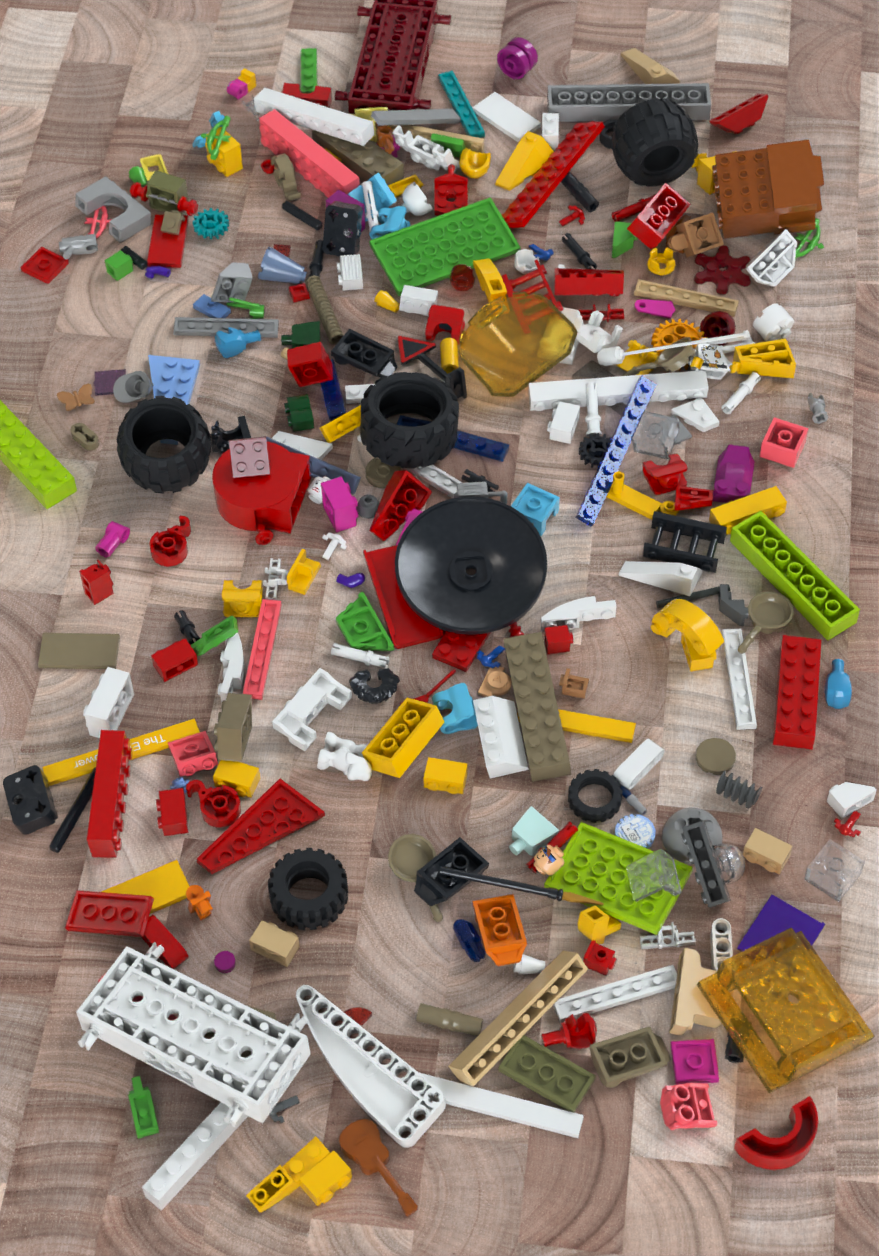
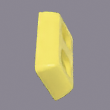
[140,154,168,182]

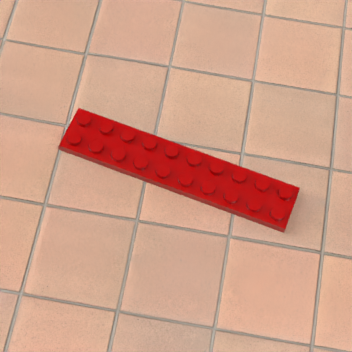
[502,121,605,228]

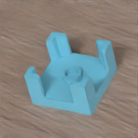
[511,483,560,536]

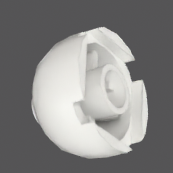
[402,182,433,216]

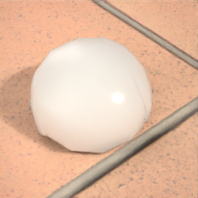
[514,249,540,275]

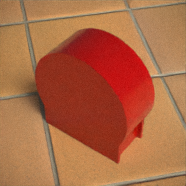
[212,441,312,534]

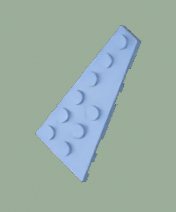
[148,355,200,445]

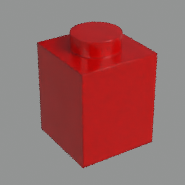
[544,625,574,654]

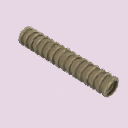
[305,275,344,344]

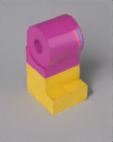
[227,68,256,99]

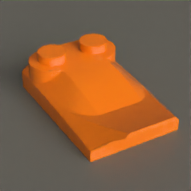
[472,894,527,966]

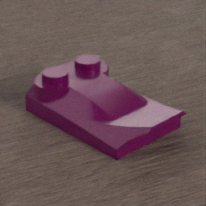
[712,444,755,503]

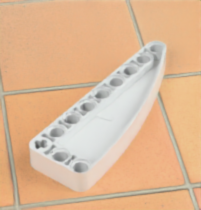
[296,985,446,1148]

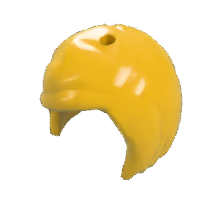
[460,148,491,179]

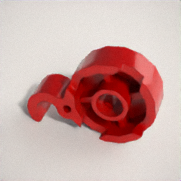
[149,515,191,567]
[186,780,241,828]

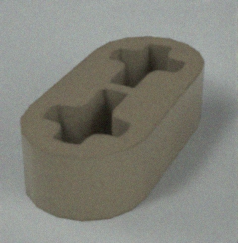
[71,423,99,451]

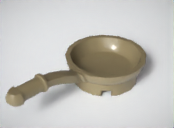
[621,337,696,376]
[738,592,794,654]
[388,834,443,922]

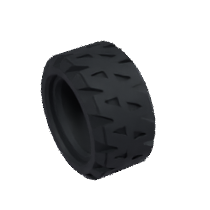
[360,372,459,469]

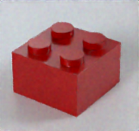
[287,342,333,388]

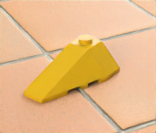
[495,131,554,191]

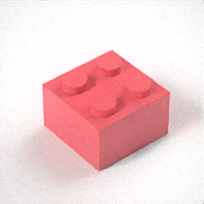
[760,417,808,468]

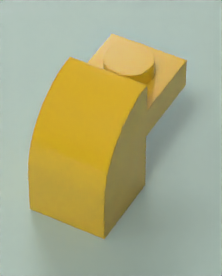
[578,906,621,944]

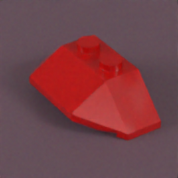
[709,94,768,134]

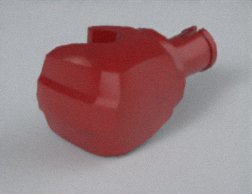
[541,1013,597,1049]

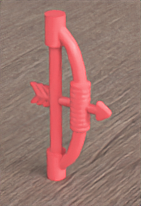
[84,206,112,239]

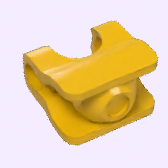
[222,580,263,617]

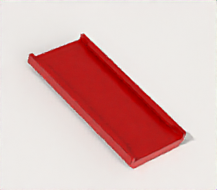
[363,545,444,649]

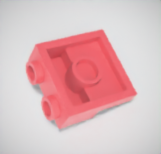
[168,731,218,777]

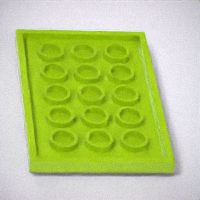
[544,822,693,935]

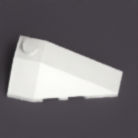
[619,561,702,596]

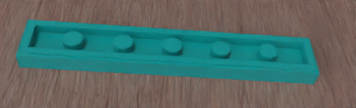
[438,71,485,138]

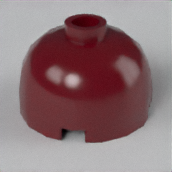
[700,311,736,346]

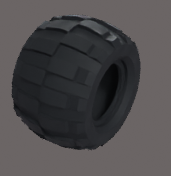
[612,98,698,187]
[117,396,211,494]

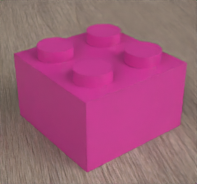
[321,476,358,533]

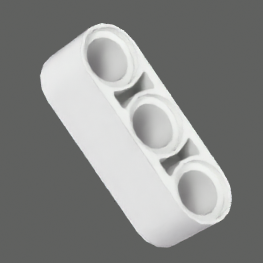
[613,739,665,790]
[710,918,733,978]

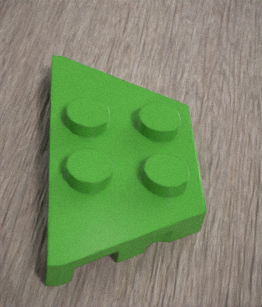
[336,592,394,651]

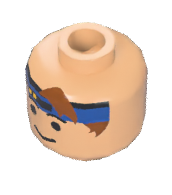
[534,845,564,876]

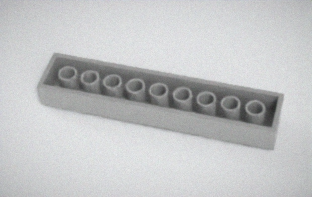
[547,83,711,122]

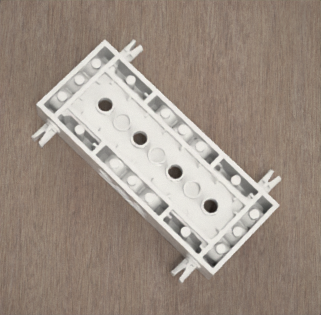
[76,942,311,1127]

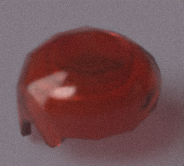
[449,264,476,291]

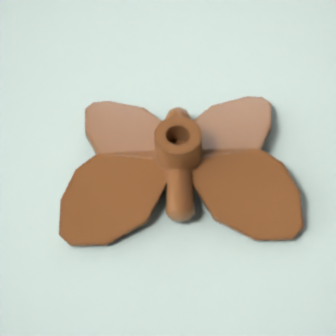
[57,383,95,411]

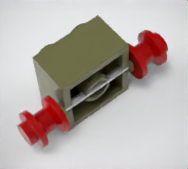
[130,170,198,216]

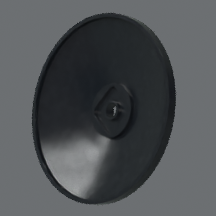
[395,496,547,635]

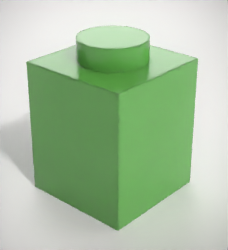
[105,250,133,281]

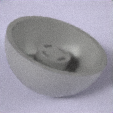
[662,807,723,864]

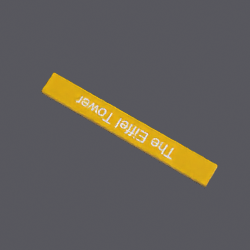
[42,718,200,786]

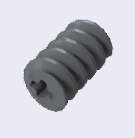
[716,770,762,809]

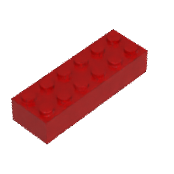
[773,635,822,750]
[87,730,133,858]

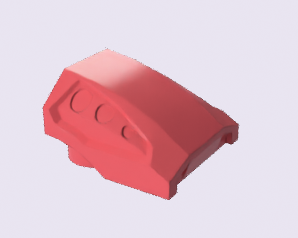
[660,1083,718,1130]

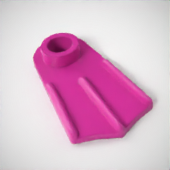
[635,299,676,319]

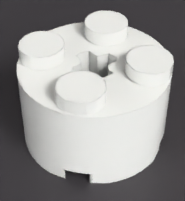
[753,303,795,342]

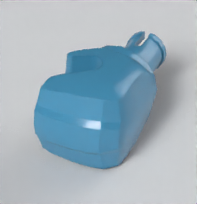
[214,327,261,358]
[824,659,852,709]

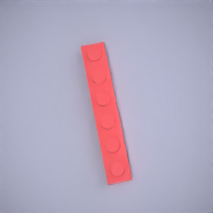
[243,599,282,700]

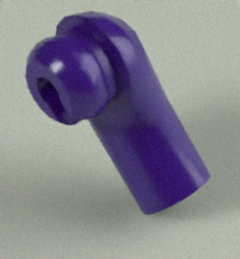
[145,266,171,279]
[336,573,365,588]

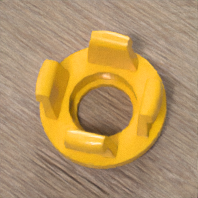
[647,247,675,275]

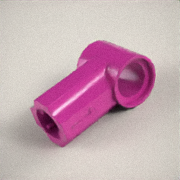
[95,521,130,558]

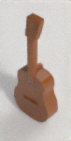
[339,1119,418,1216]

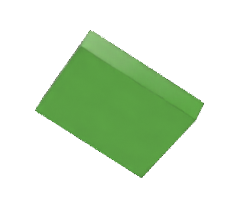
[431,133,466,158]

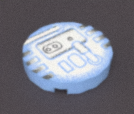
[615,814,656,849]

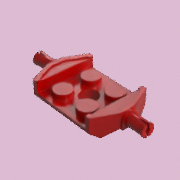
[434,164,468,216]

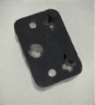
[322,201,363,257]
[3,765,58,835]

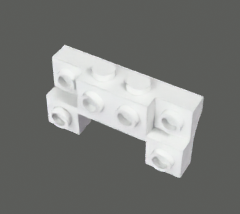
[392,125,460,172]
[272,668,352,751]

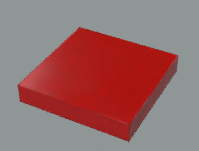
[21,246,69,284]

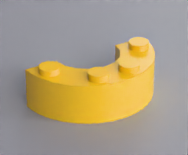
[651,599,724,656]

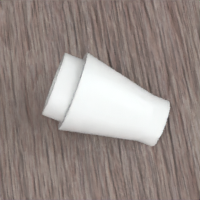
[513,954,545,975]

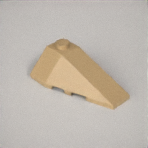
[621,48,680,84]

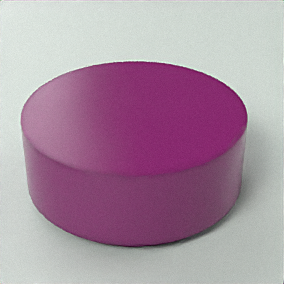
[214,951,236,973]

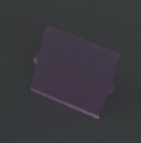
[93,369,126,396]

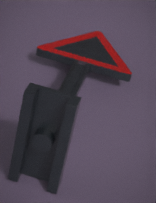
[398,336,467,399]

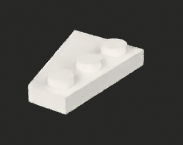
[272,431,333,460]

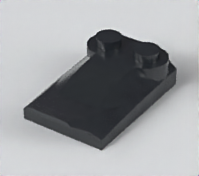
[331,329,398,378]
[414,837,489,906]

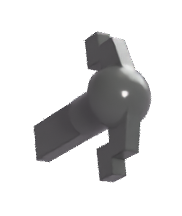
[268,1095,300,1124]

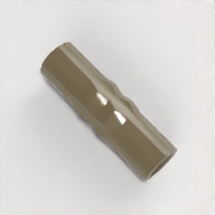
[416,1003,483,1036]

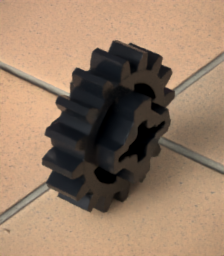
[579,433,618,469]

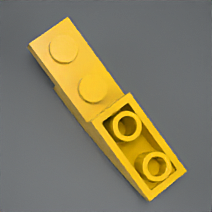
[473,259,511,316]
[246,1136,330,1213]

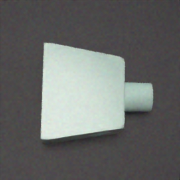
[509,806,559,856]

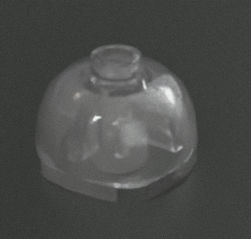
[713,843,745,885]

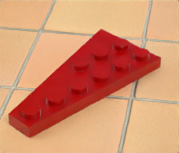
[196,778,325,874]

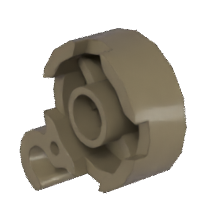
[271,153,301,202]

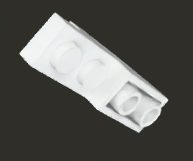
[541,596,616,632]
[218,632,245,703]

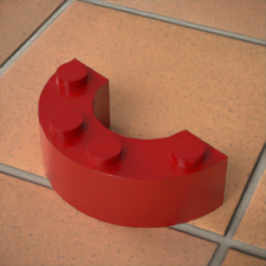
[734,1096,818,1170]

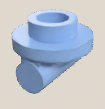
[170,777,189,794]

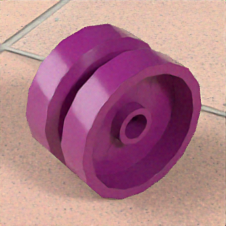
[497,37,538,79]

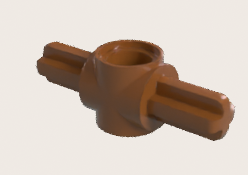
[375,123,395,154]

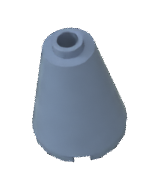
[258,246,307,284]

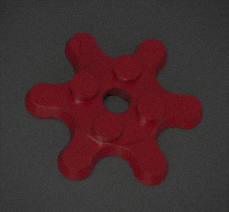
[694,245,751,295]

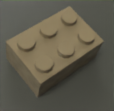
[214,693,252,762]

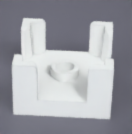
[569,310,623,353]

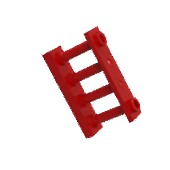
[501,260,564,335]

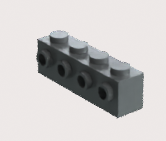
[681,821,731,907]

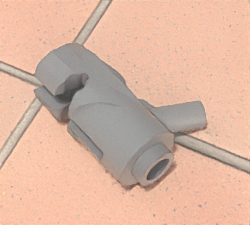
[59,234,98,259]

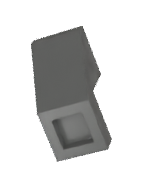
[718,584,748,626]

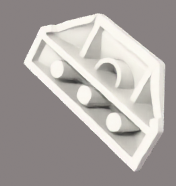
[746,229,797,288]

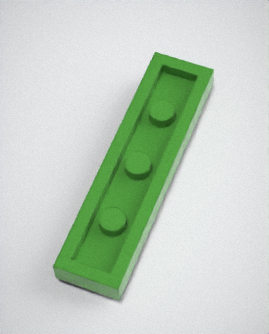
[301,48,317,94]

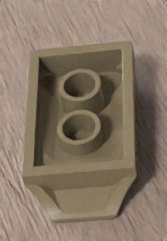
[589,1026,671,1088]

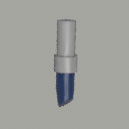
[621,785,647,816]

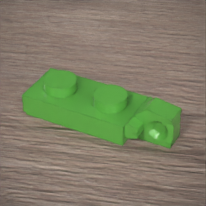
[191,615,238,656]
[128,1076,160,1138]

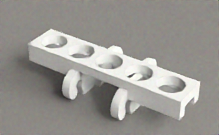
[263,558,288,600]
[640,922,696,949]

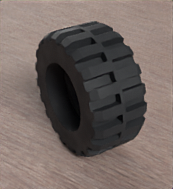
[268,848,348,930]

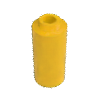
[440,338,459,373]

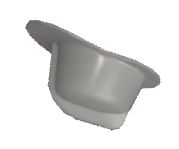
[113,371,154,403]

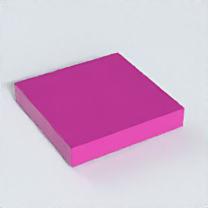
[670,1039,719,1085]

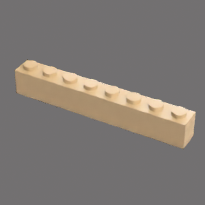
[449,950,588,1086]

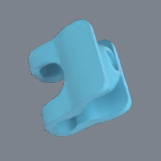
[369,206,410,240]
[432,683,478,734]

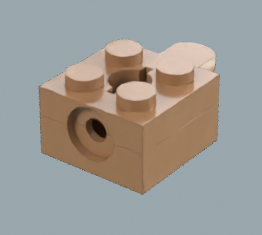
[667,212,724,258]

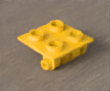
[616,340,658,375]

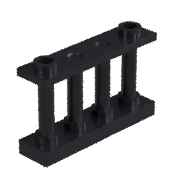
[643,511,727,573]

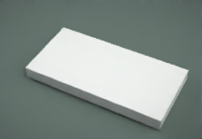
[472,92,541,143]

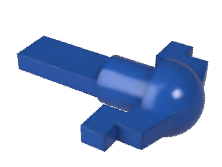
[528,244,554,260]
[477,645,505,668]

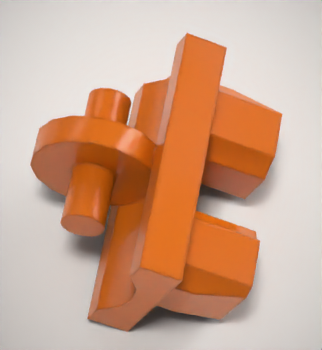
[186,885,213,921]

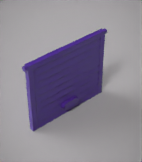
[737,894,825,982]

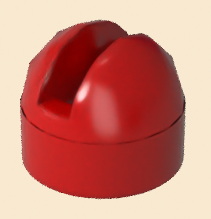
[261,159,275,174]

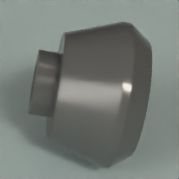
[356,495,380,518]

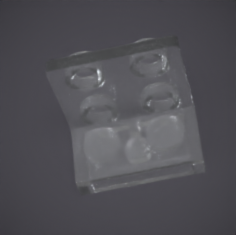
[626,849,682,902]

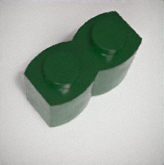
[284,394,314,432]

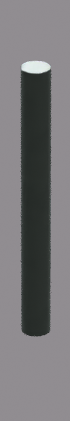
[656,584,730,608]

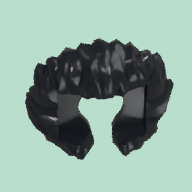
[349,668,400,704]

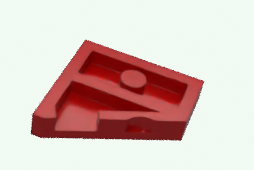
[674,486,713,511]

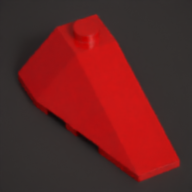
[369,470,432,541]

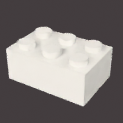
[83,667,134,738]

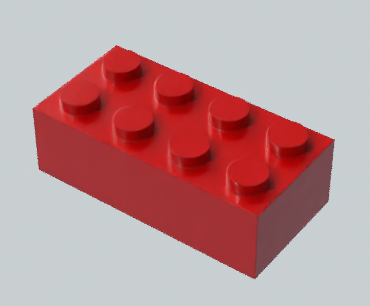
[627,183,691,250]

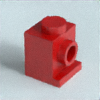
[583,940,617,976]

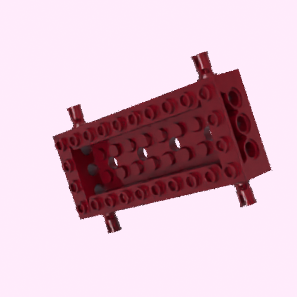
[334,0,451,114]

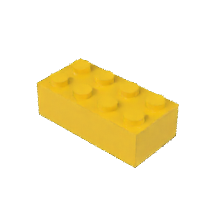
[362,698,444,778]

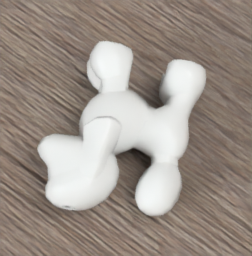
[317,732,372,781]

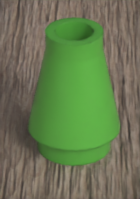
[129,166,147,187]

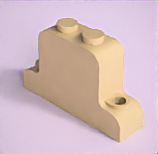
[669,947,734,1035]

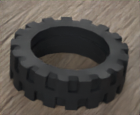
[568,769,622,823]

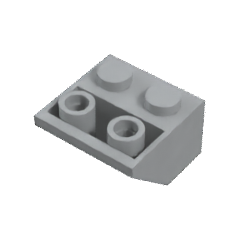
[211,263,253,303]

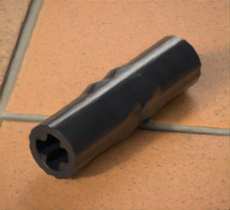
[561,172,599,212]

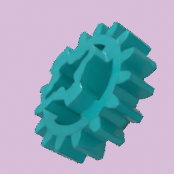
[192,208,229,239]

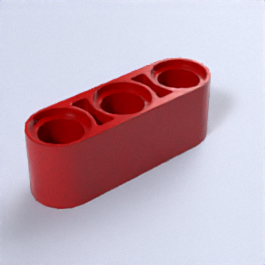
[141,914,189,969]

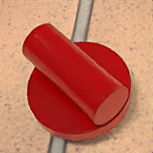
[255,524,274,545]

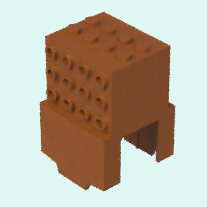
[712,139,824,239]

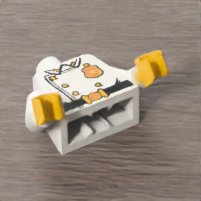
[687,338,743,380]

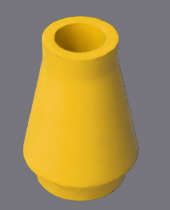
[374,290,400,313]

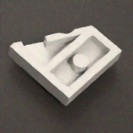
[671,397,719,432]

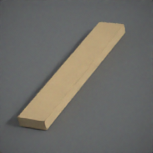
[634,279,739,317]

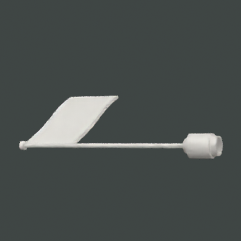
[597,330,751,366]

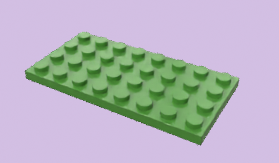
[369,197,521,296]

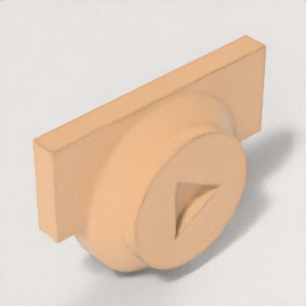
[478,667,511,697]

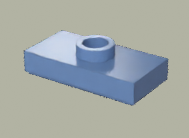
[193,294,231,318]

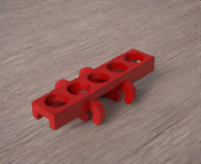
[579,304,624,323]

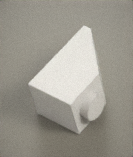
[827,782,876,819]

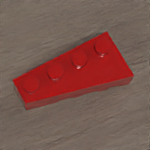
[554,268,624,296]

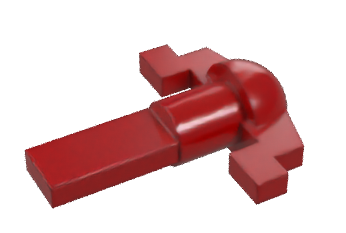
[559,205,585,227]
[834,811,861,837]

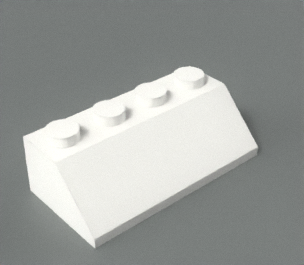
[473,696,529,779]

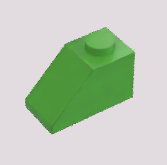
[612,222,637,258]

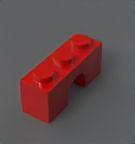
[281,83,332,108]

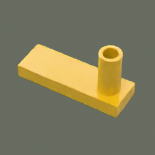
[605,471,662,520]

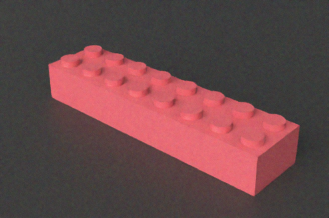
[259,109,360,198]

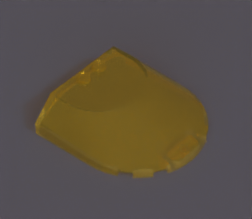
[459,291,578,397]

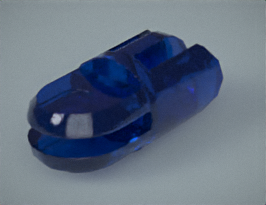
[453,919,486,962]

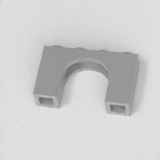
[75,176,151,243]

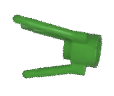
[227,297,264,319]

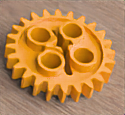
[651,318,707,370]

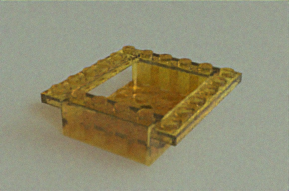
[697,927,874,1094]

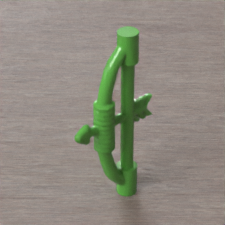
[201,116,231,160]
[794,218,824,259]

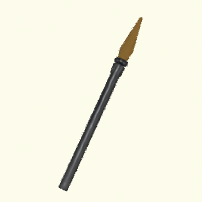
[439,866,603,905]

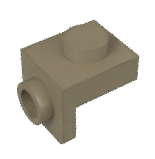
[161,210,185,235]

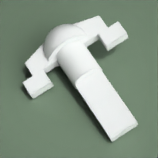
[322,532,347,560]

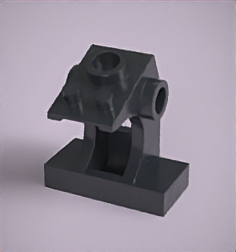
[210,416,251,454]

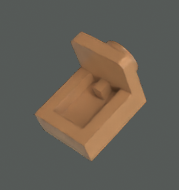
[559,668,589,699]

